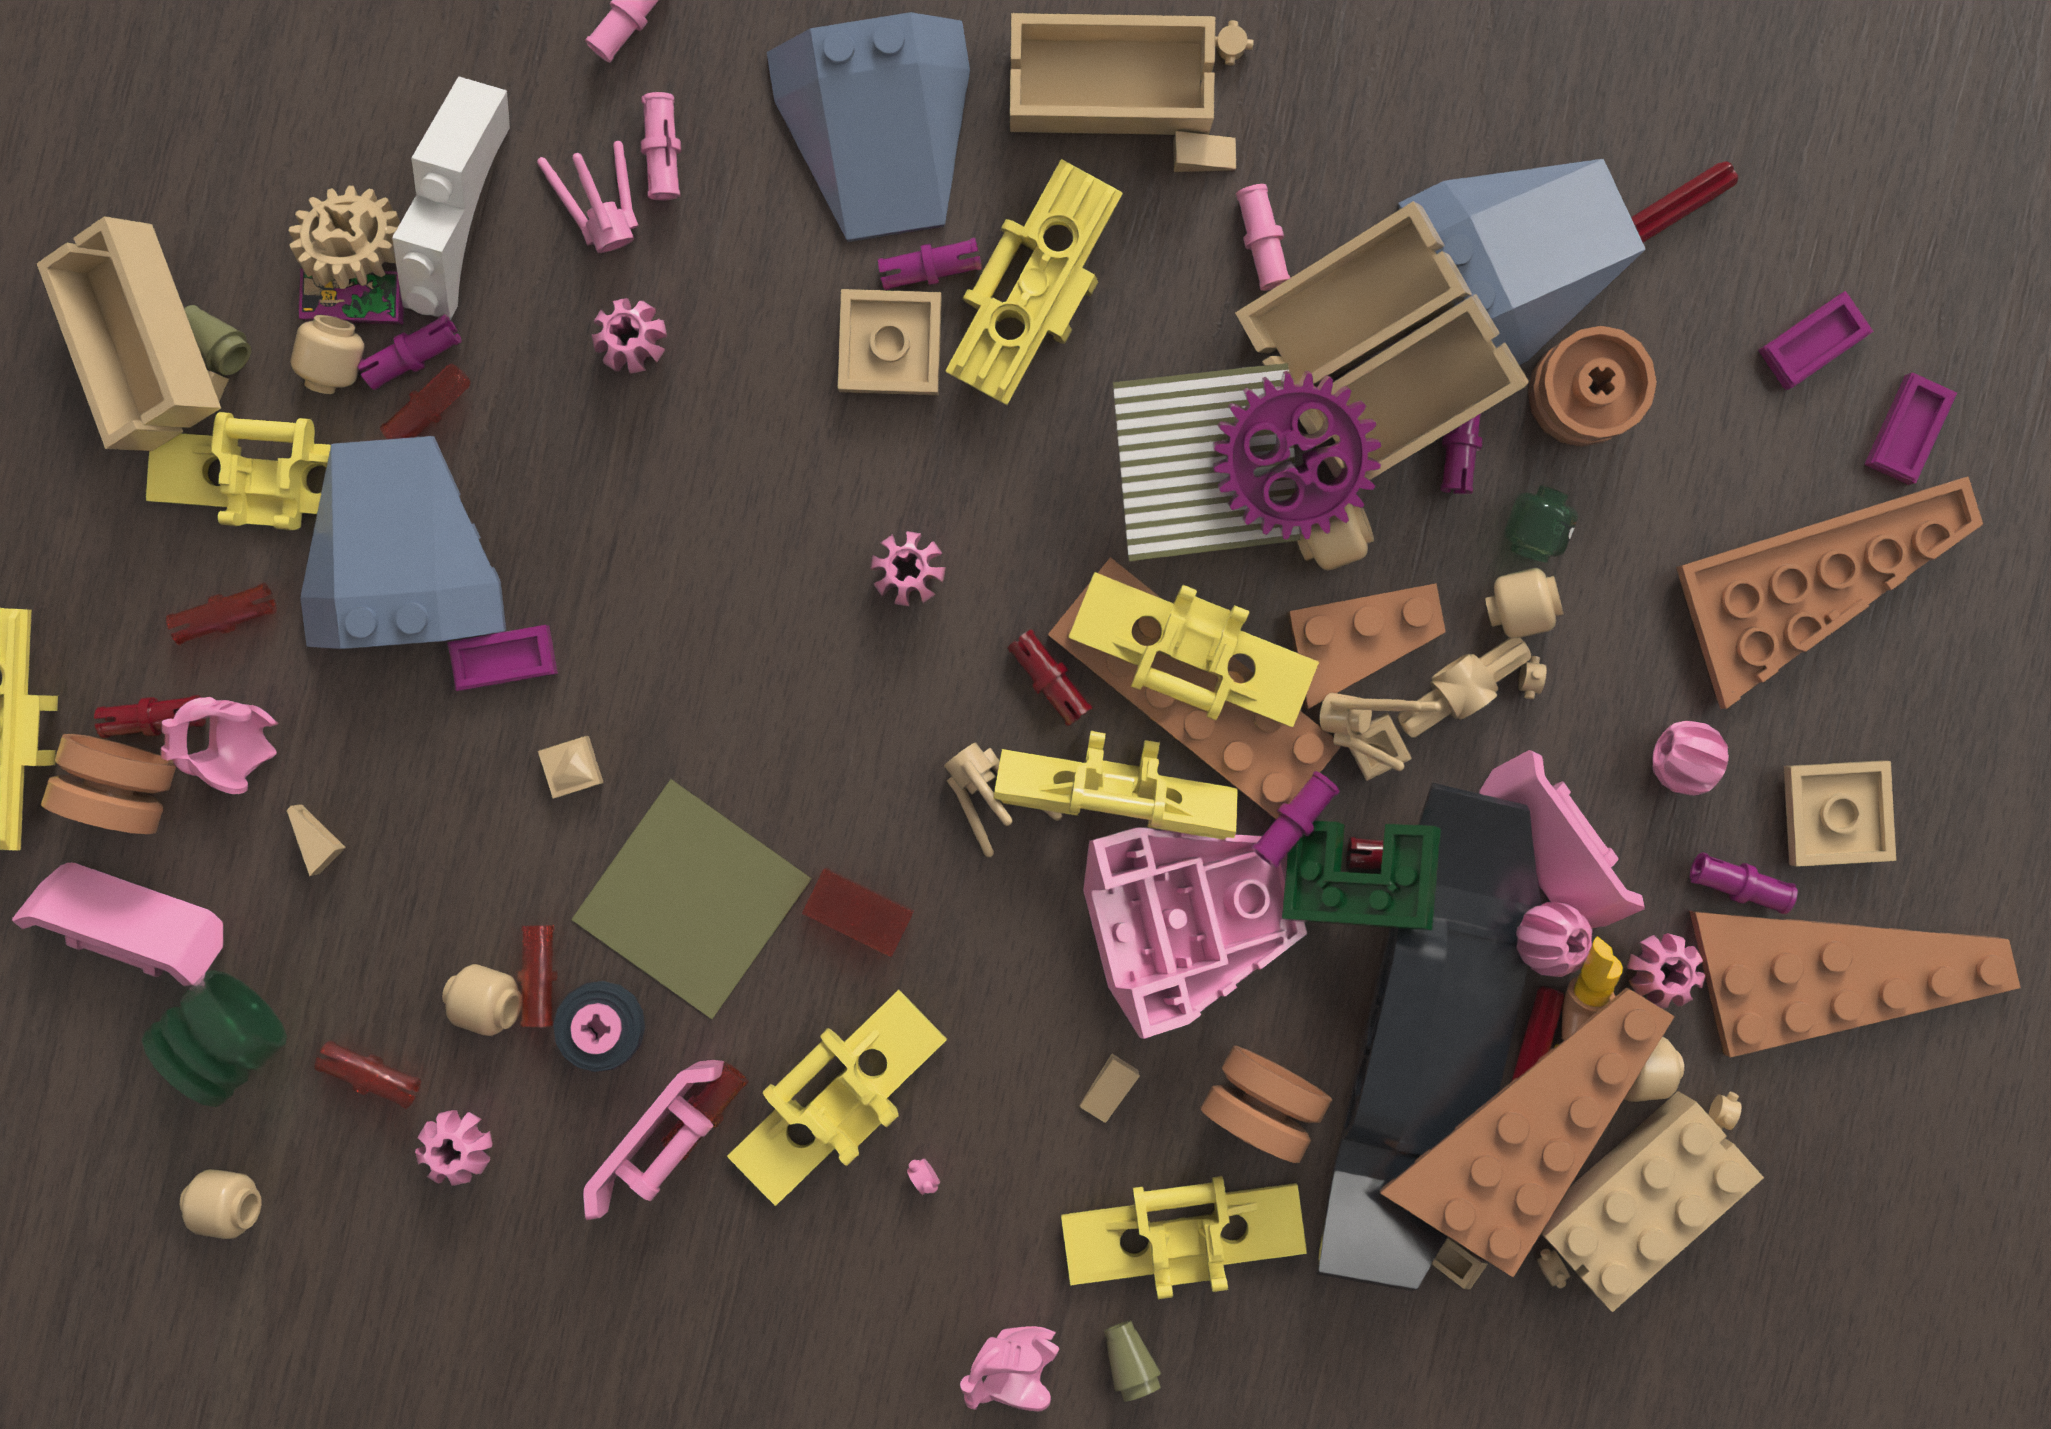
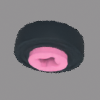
[553,981,645,1072]

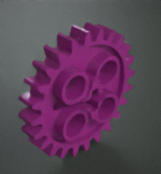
[1213,371,1381,540]

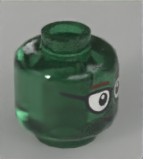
[1504,485,1579,563]

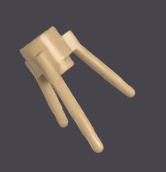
[1320,693,1440,771]
[944,742,1062,857]

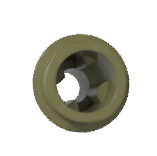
[184,305,251,375]
[1104,1321,1161,1402]

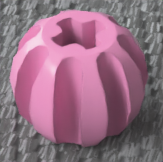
[592,298,667,374]
[870,531,946,606]
[1652,721,1729,796]
[1516,902,1592,977]
[1627,933,1705,1009]
[415,1110,493,1186]

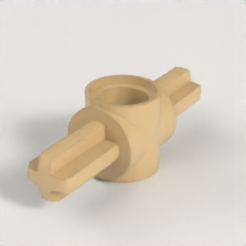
[1397,638,1531,738]

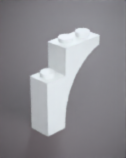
[392,77,510,320]

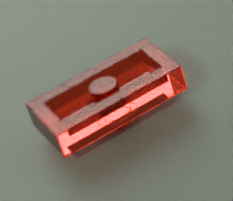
[802,867,914,957]

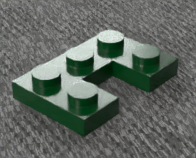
[1282,821,1441,931]

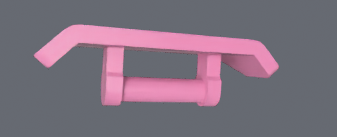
[1480,750,1645,928]
[12,862,223,986]
[583,1060,724,1220]

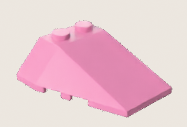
[1083,828,1307,1039]

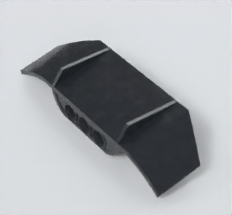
[1316,783,1542,1292]

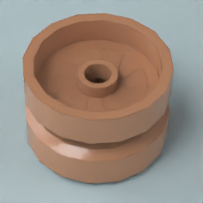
[1528,326,1657,447]
[41,734,176,834]
[1201,1046,1332,1163]

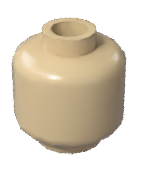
[290,315,364,394]
[1297,503,1374,571]
[1485,568,1564,638]
[442,964,522,1036]
[1624,1036,1684,1102]
[180,1169,262,1239]

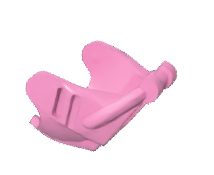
[161,697,278,794]
[960,1326,1059,1411]

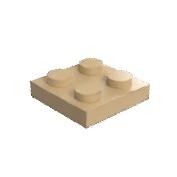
[838,289,942,395]
[1784,761,1896,866]

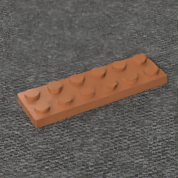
[1048,557,1341,819]

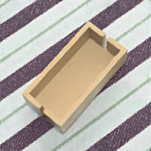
[1010,13,1215,135]
[1235,201,1473,387]
[37,216,221,451]
[1299,294,1529,480]
[1541,1091,1764,1312]

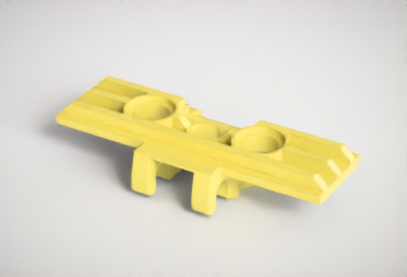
[945,159,1123,405]
[146,412,331,530]
[1068,572,1319,727]
[0,608,58,851]
[993,731,1237,840]
[727,989,947,1206]
[1061,1176,1307,1299]

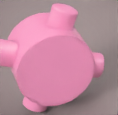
[907,1158,940,1195]

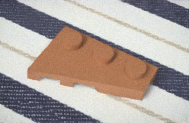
[1287,583,1446,709]

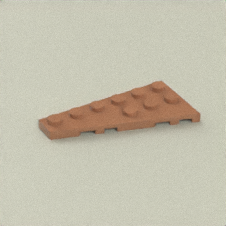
[1676,477,1983,709]
[1690,911,2021,1058]
[1380,988,1675,1277]

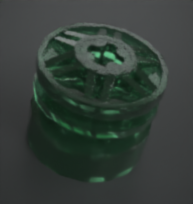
[141,970,287,1107]

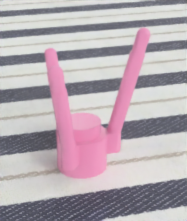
[537,141,639,253]

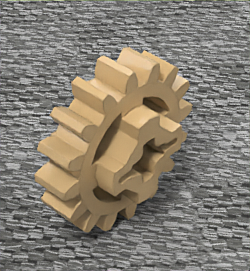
[289,186,401,289]

